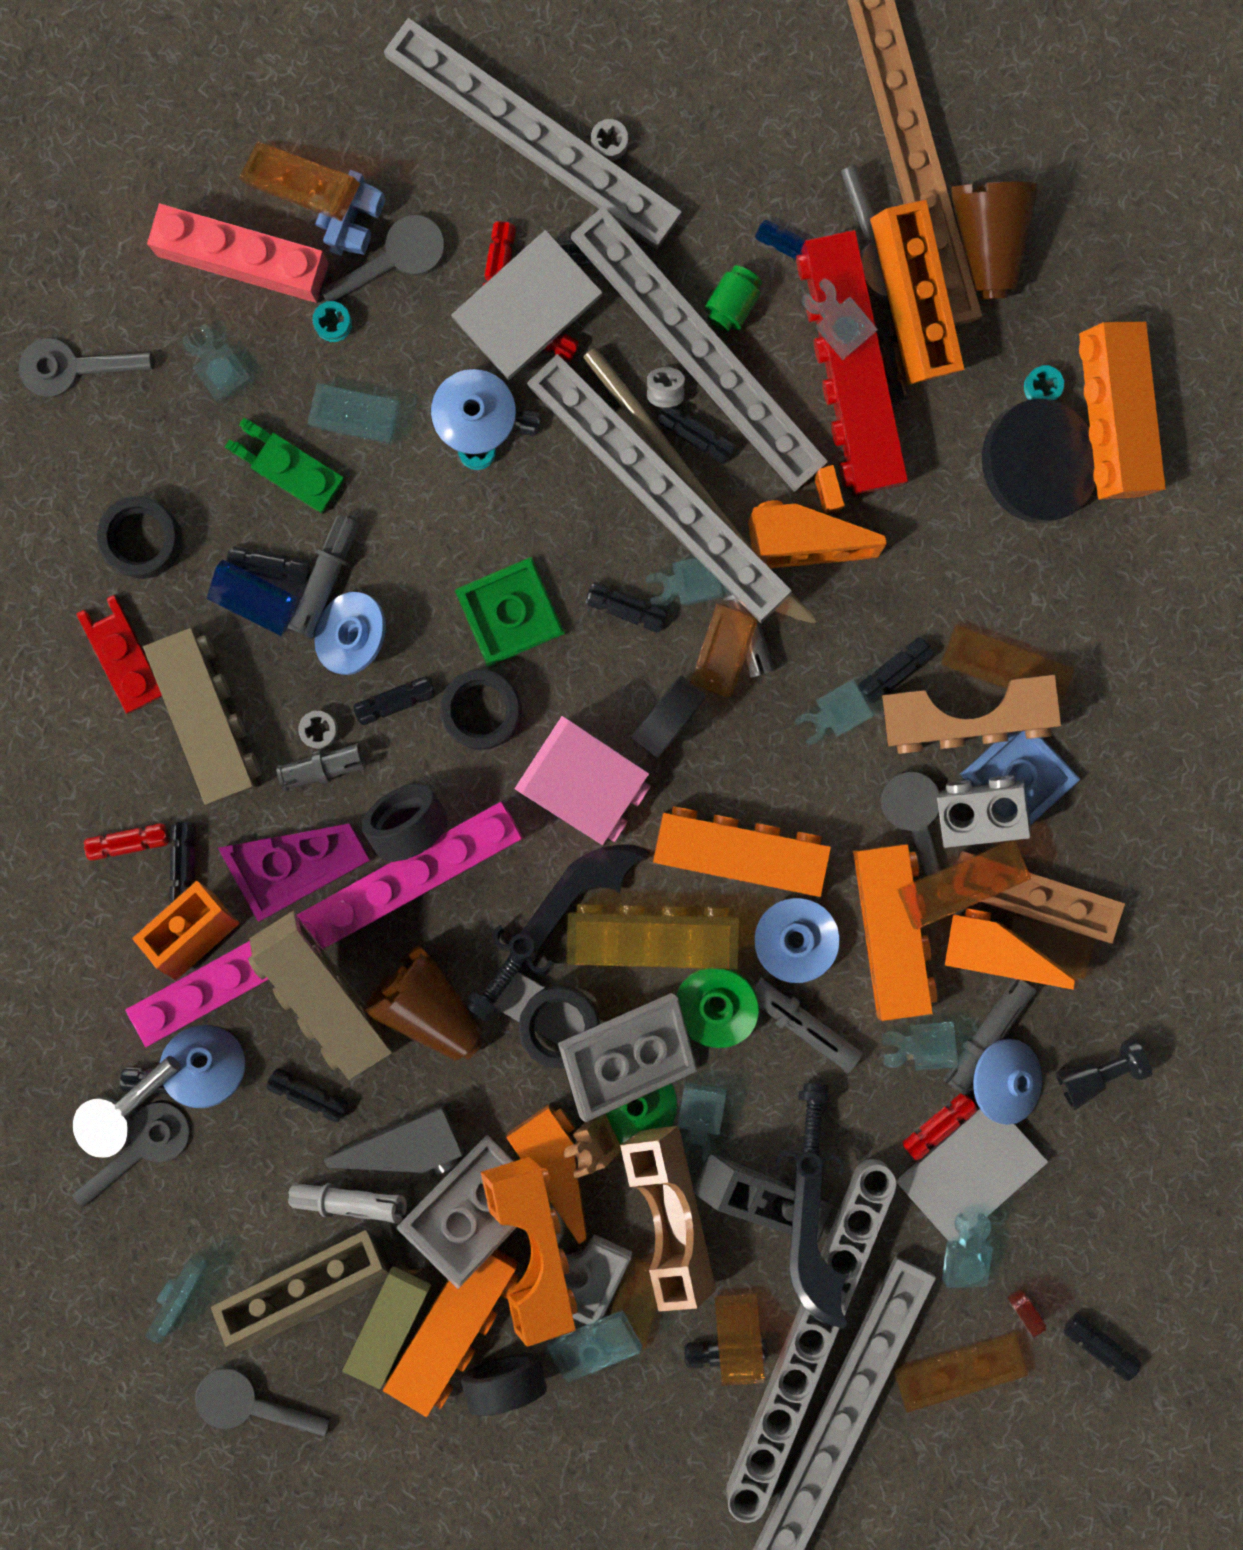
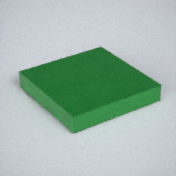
[455,557,565,667]

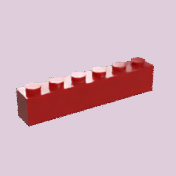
[796,230,908,496]

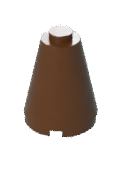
[951,181,1038,299]
[364,946,483,1061]

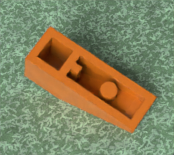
[748,500,886,568]
[945,908,1079,990]
[506,1103,587,1244]

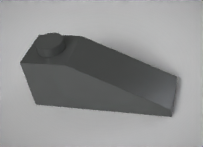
[324,1104,465,1174]
[694,1154,833,1241]

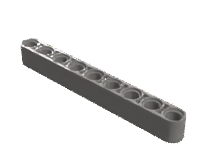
[726,1159,896,1523]

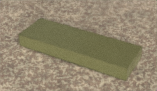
[342,1266,431,1389]

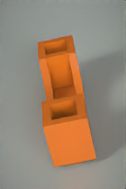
[481,1157,578,1347]

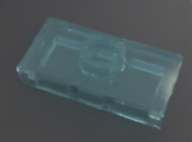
[307,383,400,444]
[145,1254,208,1344]
[547,1310,642,1383]

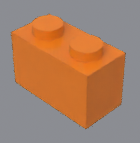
[132,881,240,980]

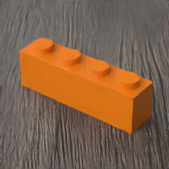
[870,199,965,385]
[1079,322,1166,500]
[653,806,831,897]
[853,844,937,1021]
[383,1249,520,1418]

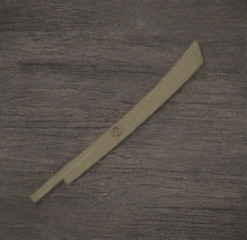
[583,347,817,623]

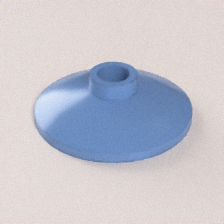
[431,369,516,454]
[315,592,386,675]
[754,898,839,983]
[160,1025,245,1108]
[973,1039,1042,1125]

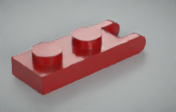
[77,594,162,714]

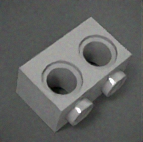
[937,775,1031,848]

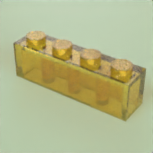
[567,904,739,969]

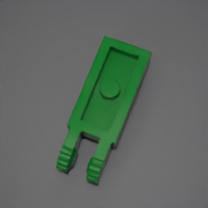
[224,417,345,514]

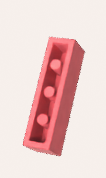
[147,203,329,303]

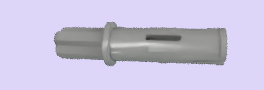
[288,1183,407,1224]

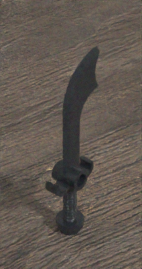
[466,844,649,1023]
[776,1083,849,1328]

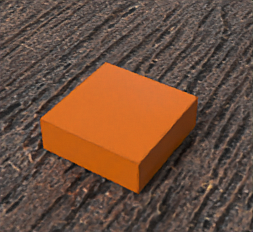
[814,465,844,515]

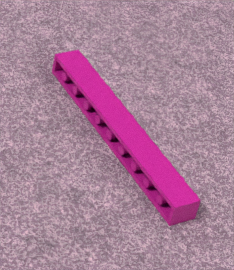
[125,802,524,1047]

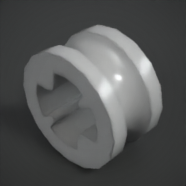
[591,119,628,161]
[647,367,685,407]
[298,711,338,749]

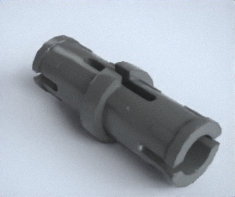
[276,743,366,792]

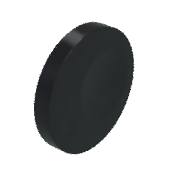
[982,399,1096,523]

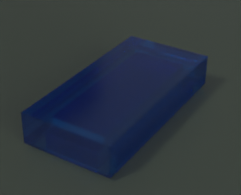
[206,559,298,636]

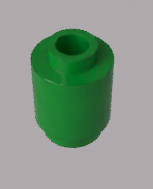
[704,265,762,332]

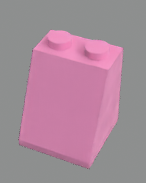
[515,716,651,845]

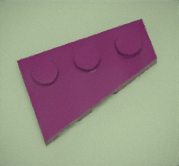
[218,823,371,922]

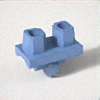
[310,170,386,256]

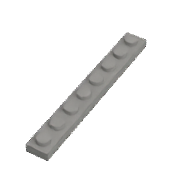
[384,18,682,250]
[571,206,828,492]
[527,354,792,623]
[753,1255,936,1550]

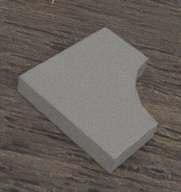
[564,1234,632,1329]

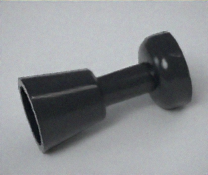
[1055,1037,1152,1111]

